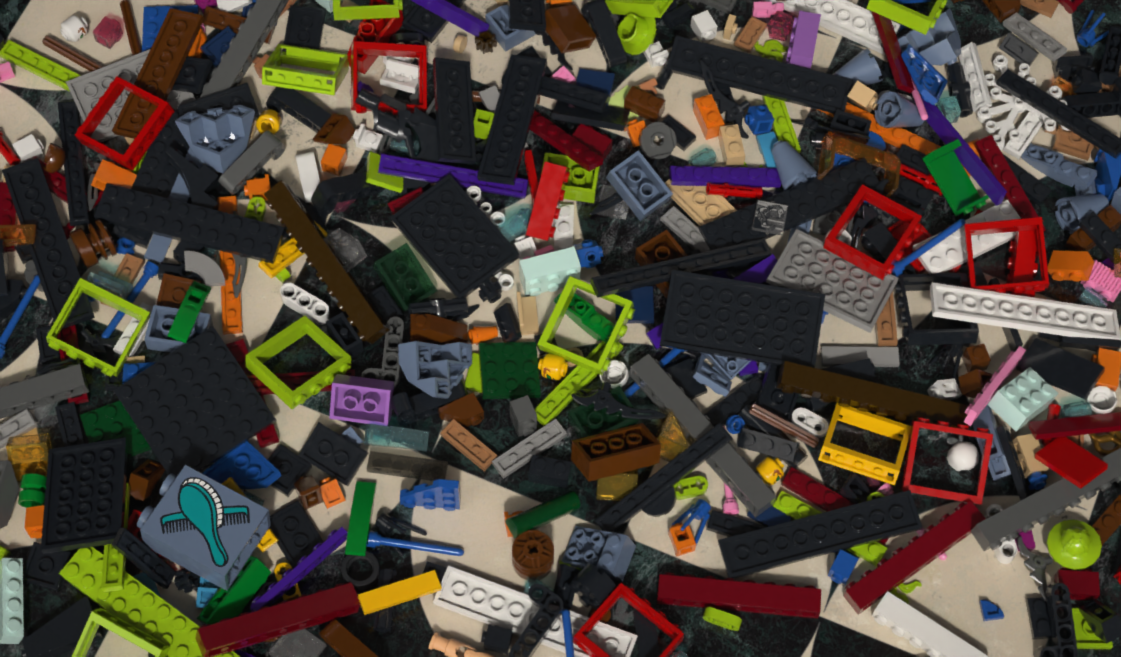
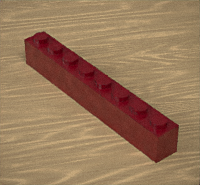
[843,501,986,615]
[657,572,821,618]
[195,582,360,657]

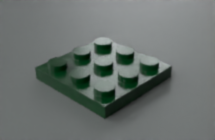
[478,342,541,399]
[80,401,151,458]

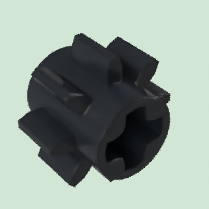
[479,280,502,303]
[174,568,200,593]

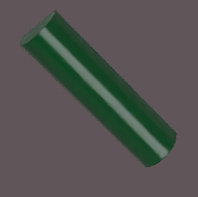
[505,491,580,539]

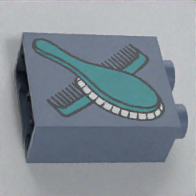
[137,465,271,591]

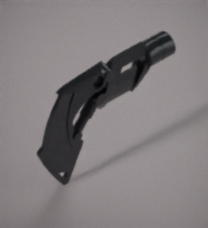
[355,88,440,196]

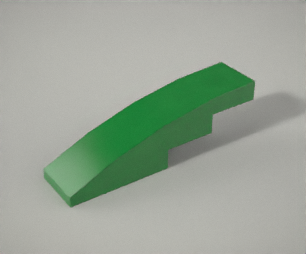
[345,481,376,556]

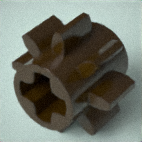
[475,30,497,54]

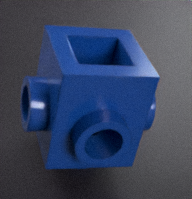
[745,105,774,135]
[573,239,603,268]

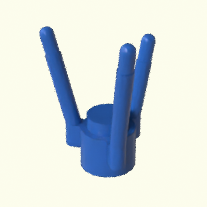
[1076,10,1109,47]
[672,499,711,545]

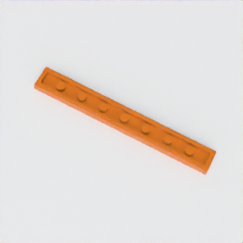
[218,196,243,335]

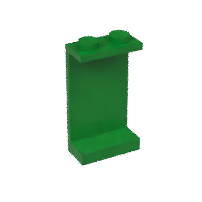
[922,139,989,216]

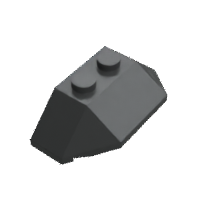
[0,460,19,529]

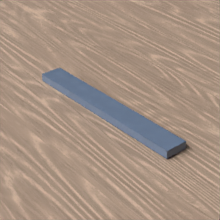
[144,147,204,264]

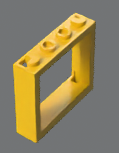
[818,403,911,485]

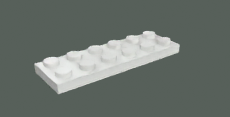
[912,200,1021,274]

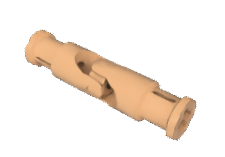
[429,632,495,657]

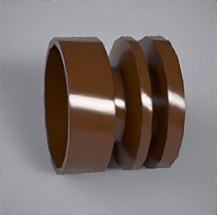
[69,219,117,269]
[512,530,554,581]

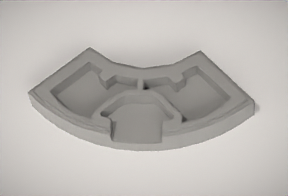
[184,251,225,287]

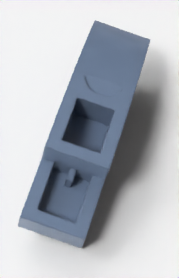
[1021,143,1097,188]
[973,404,1011,481]

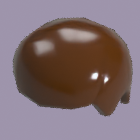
[43,143,66,173]

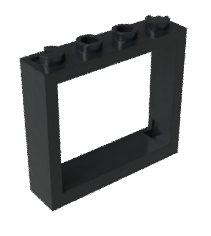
[894,273,979,345]

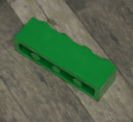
[196,556,271,625]

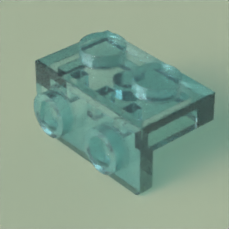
[87,271,133,300]

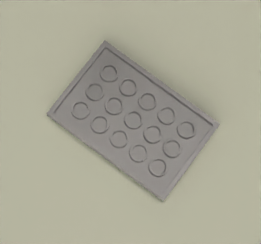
[66,49,196,143]
[766,229,899,333]

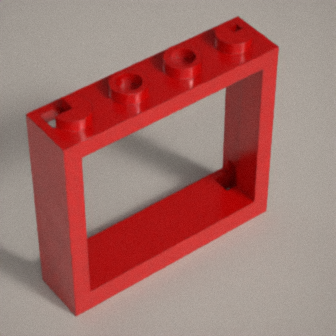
[351,41,427,115]
[75,76,175,171]
[823,184,922,280]
[964,217,1049,294]
[901,418,993,505]
[573,583,684,657]

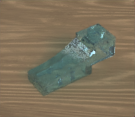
[364,424,429,452]

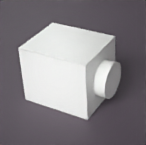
[691,10,718,42]
[12,134,44,163]

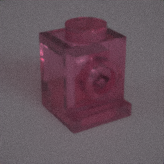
[768,11,794,42]

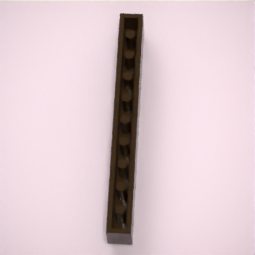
[264,180,390,344]
[776,361,970,429]

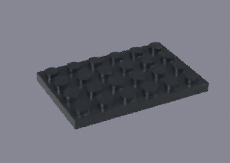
[390,174,520,300]
[41,437,128,554]

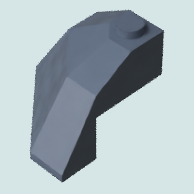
[897,8,961,66]
[175,105,255,174]
[398,341,472,399]

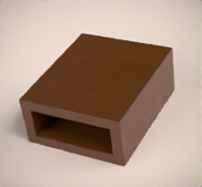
[545,4,596,53]

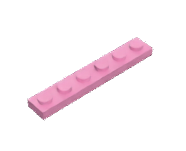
[964,346,1026,426]

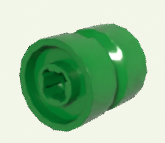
[18,474,47,508]

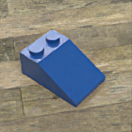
[1094,149,1121,203]

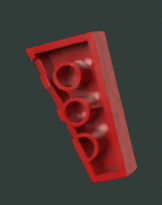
[347,0,404,74]
[526,162,570,241]
[1006,230,1038,298]

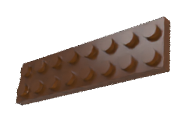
[112,8,204,139]

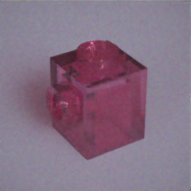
[93,16,123,49]

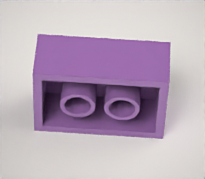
[786,11,821,69]
[329,374,394,427]

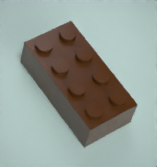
[635,230,703,299]
[571,423,661,481]

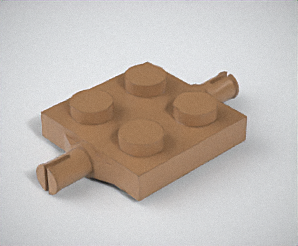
[1044,125,1099,161]

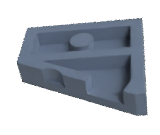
[693,354,732,397]

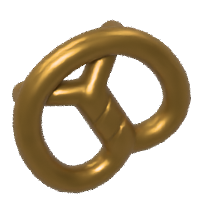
[1089,431,1121,456]

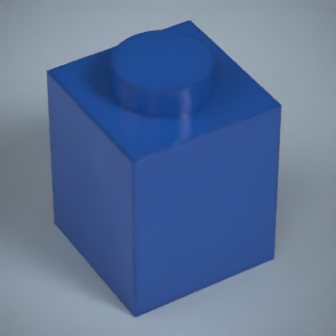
[828,549,859,585]

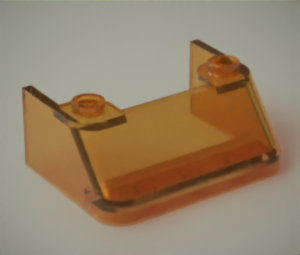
[817,131,901,198]

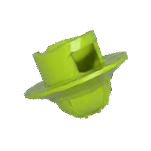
[617,13,657,55]
[1047,519,1102,570]

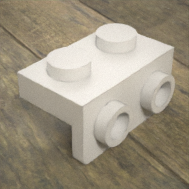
[380,58,418,94]

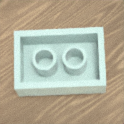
[519,246,581,297]
[988,367,1059,431]

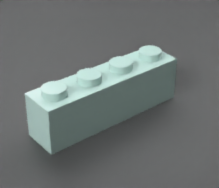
[0,558,24,644]

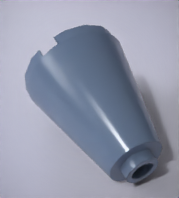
[832,48,883,89]
[875,91,925,128]
[771,140,817,191]
[1055,194,1109,234]

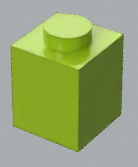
[474,109,495,140]

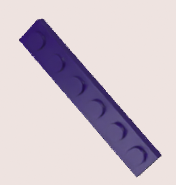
[669,166,781,188]
[250,527,348,612]

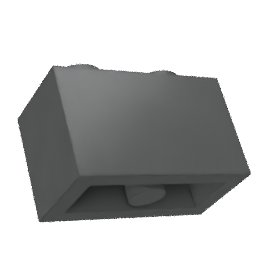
[510,395,537,437]

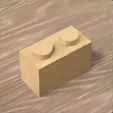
[847,81,880,113]
[718,124,745,167]

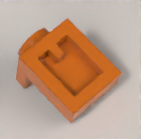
[624,119,646,148]
[319,476,346,509]

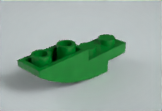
[168,281,211,343]
[554,292,622,344]

